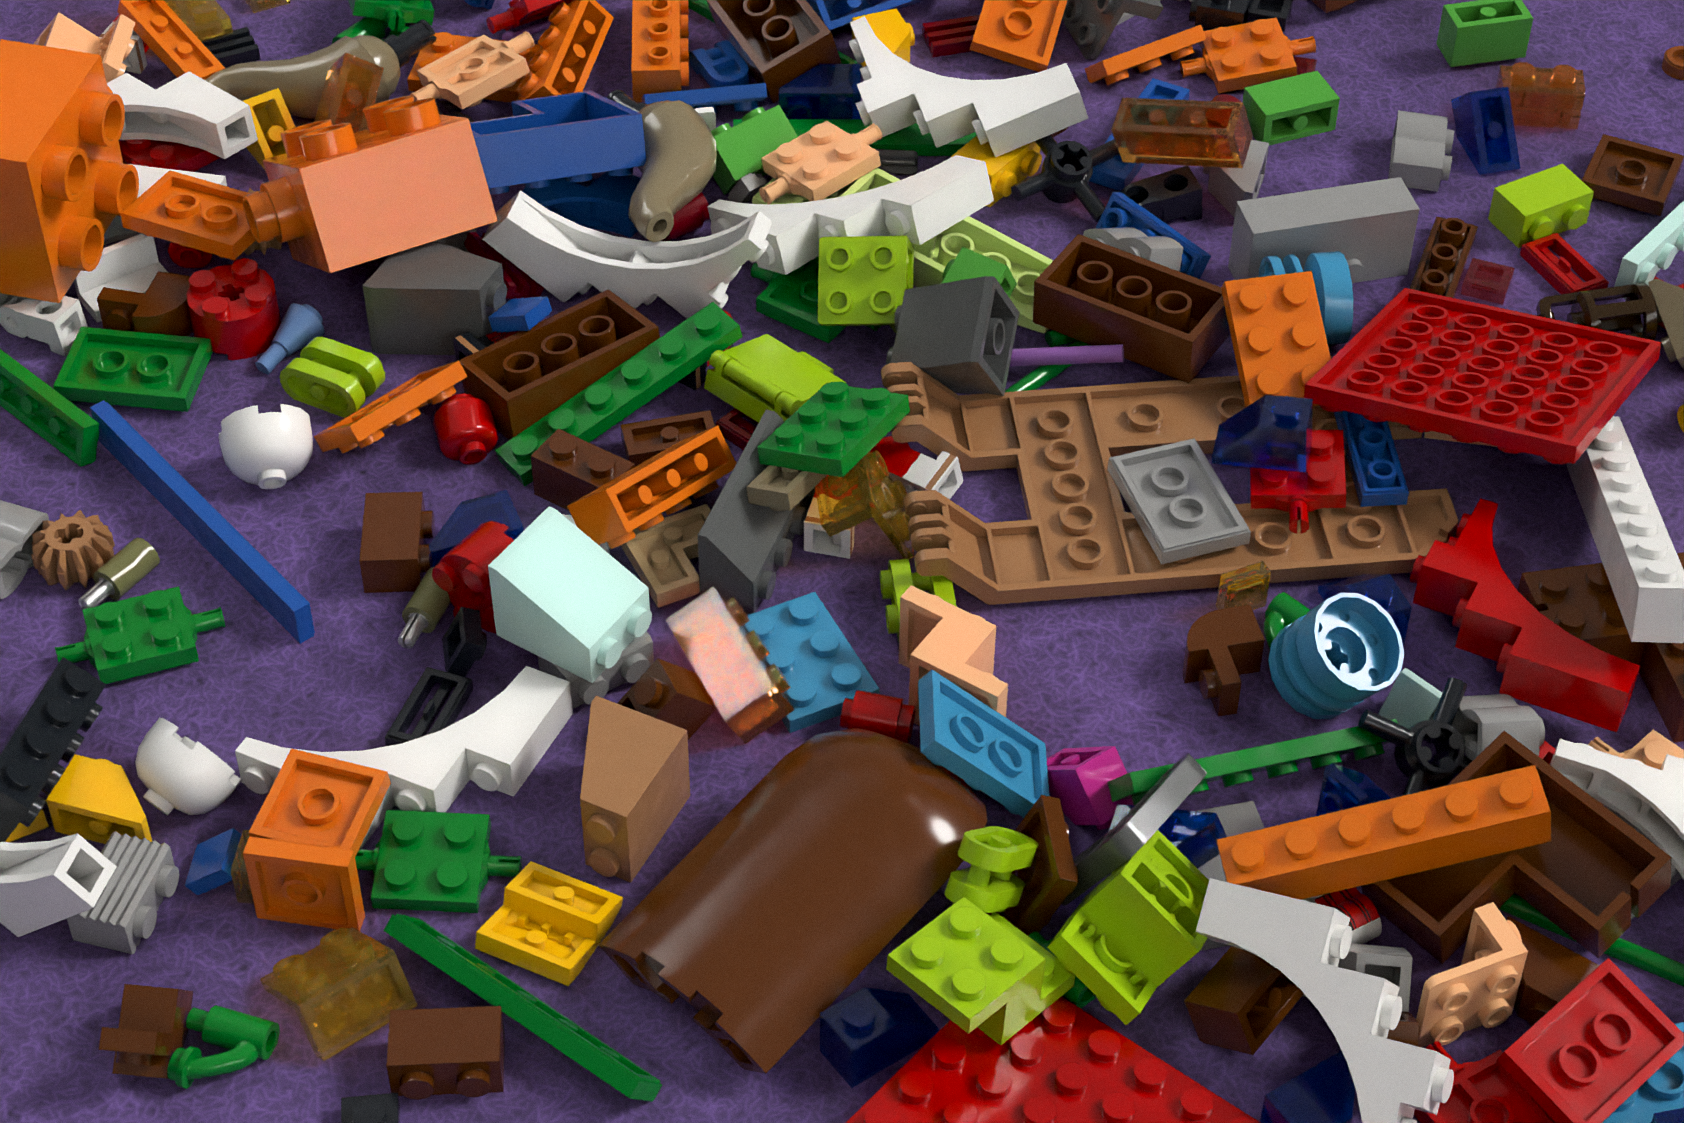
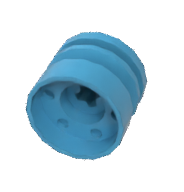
[1258,251,1353,345]
[1268,593,1404,719]

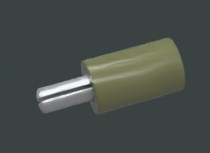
[78,537,160,609]
[398,567,451,649]

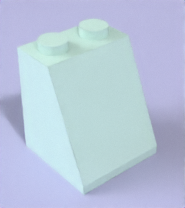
[488,506,652,683]

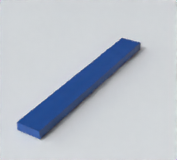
[90,400,315,644]

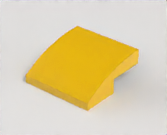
[475,861,623,987]

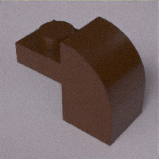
[97,271,193,336]
[1183,605,1265,717]
[99,984,193,1079]

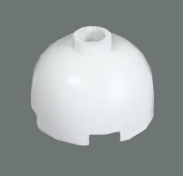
[219,404,313,489]
[135,718,242,816]

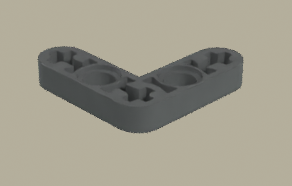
[1062,753,1207,906]

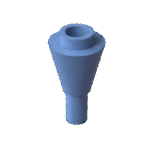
[255,303,325,375]

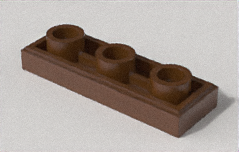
[1410,217,1478,298]

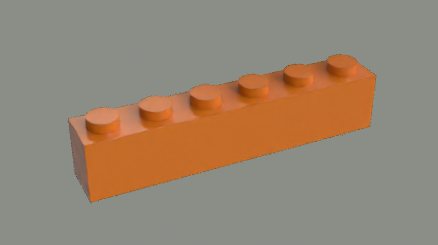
[1216,765,1551,900]

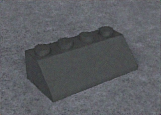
[698,409,818,614]

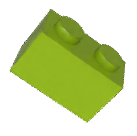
[1488,164,1594,248]

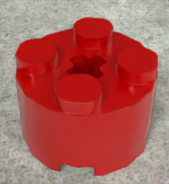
[186,258,281,360]
[432,521,514,634]

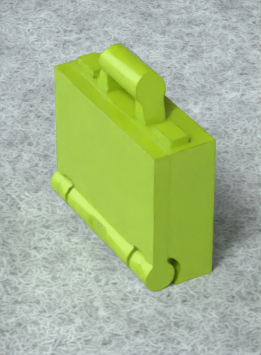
[704,334,846,423]

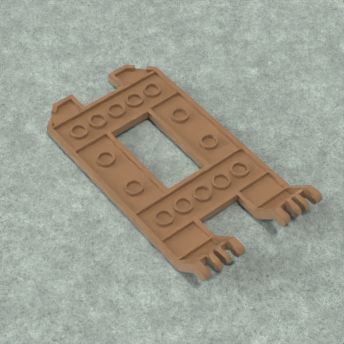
[881,362,1459,605]

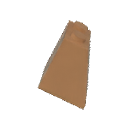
[580,696,690,882]

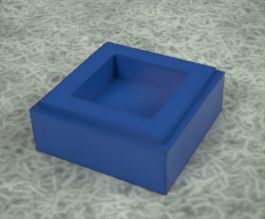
[488,296,552,333]
[185,828,246,895]

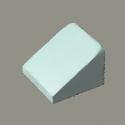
[1379,668,1442,728]

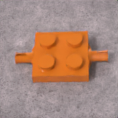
[1180,17,1316,94]

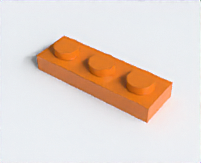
[117,0,225,80]
[1085,25,1206,86]

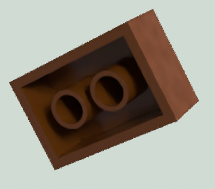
[706,0,842,103]

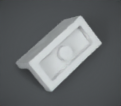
[74,233,168,323]

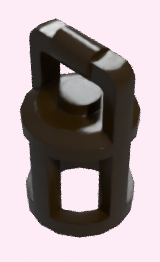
[1536,282,1658,340]

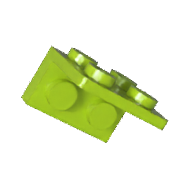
[818,236,914,333]

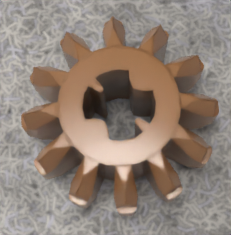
[31,510,115,590]

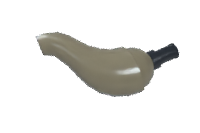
[206,19,436,120]
[607,90,717,242]

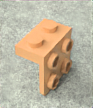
[1416,902,1528,1047]

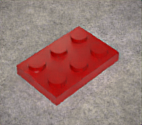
[1496,958,1684,1123]

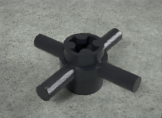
[1011,134,1122,222]
[1358,677,1473,796]

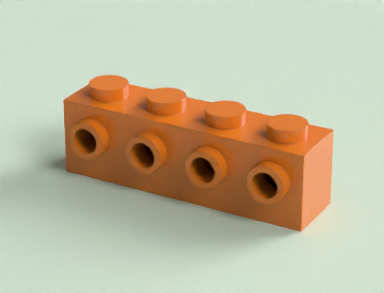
[516,0,614,101]
[631,0,689,102]
[567,425,737,549]

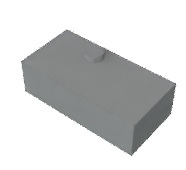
[1228,177,1420,284]

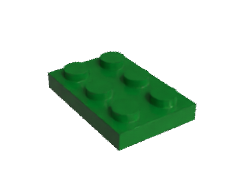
[53,327,213,412]
[757,382,910,477]

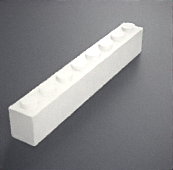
[1567,416,1684,643]

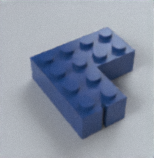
[470,91,646,195]

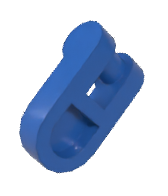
[689,40,749,88]

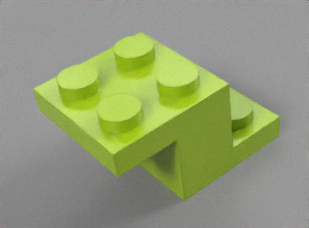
[1047,830,1209,1025]
[886,896,1075,1045]

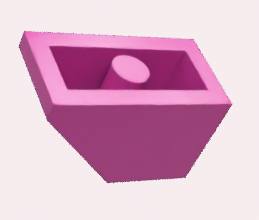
[1047,746,1133,830]

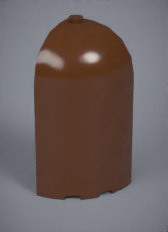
[599,728,988,1074]

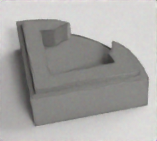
[727,173,768,203]

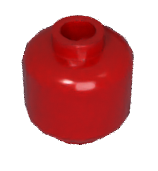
[433,393,498,465]

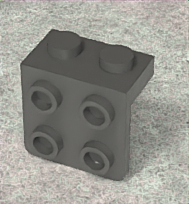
[1062,0,1164,60]

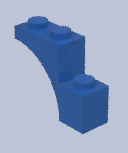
[501,171,641,238]

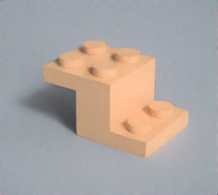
[33,12,136,83]
[899,585,1008,726]

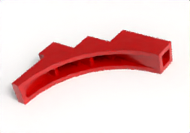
[1410,498,1640,733]

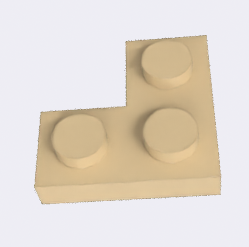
[621,504,711,608]

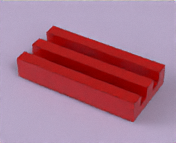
[1520,233,1609,305]

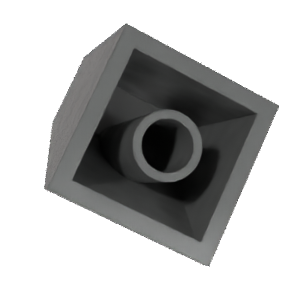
[363,241,507,355]
[886,276,1020,396]

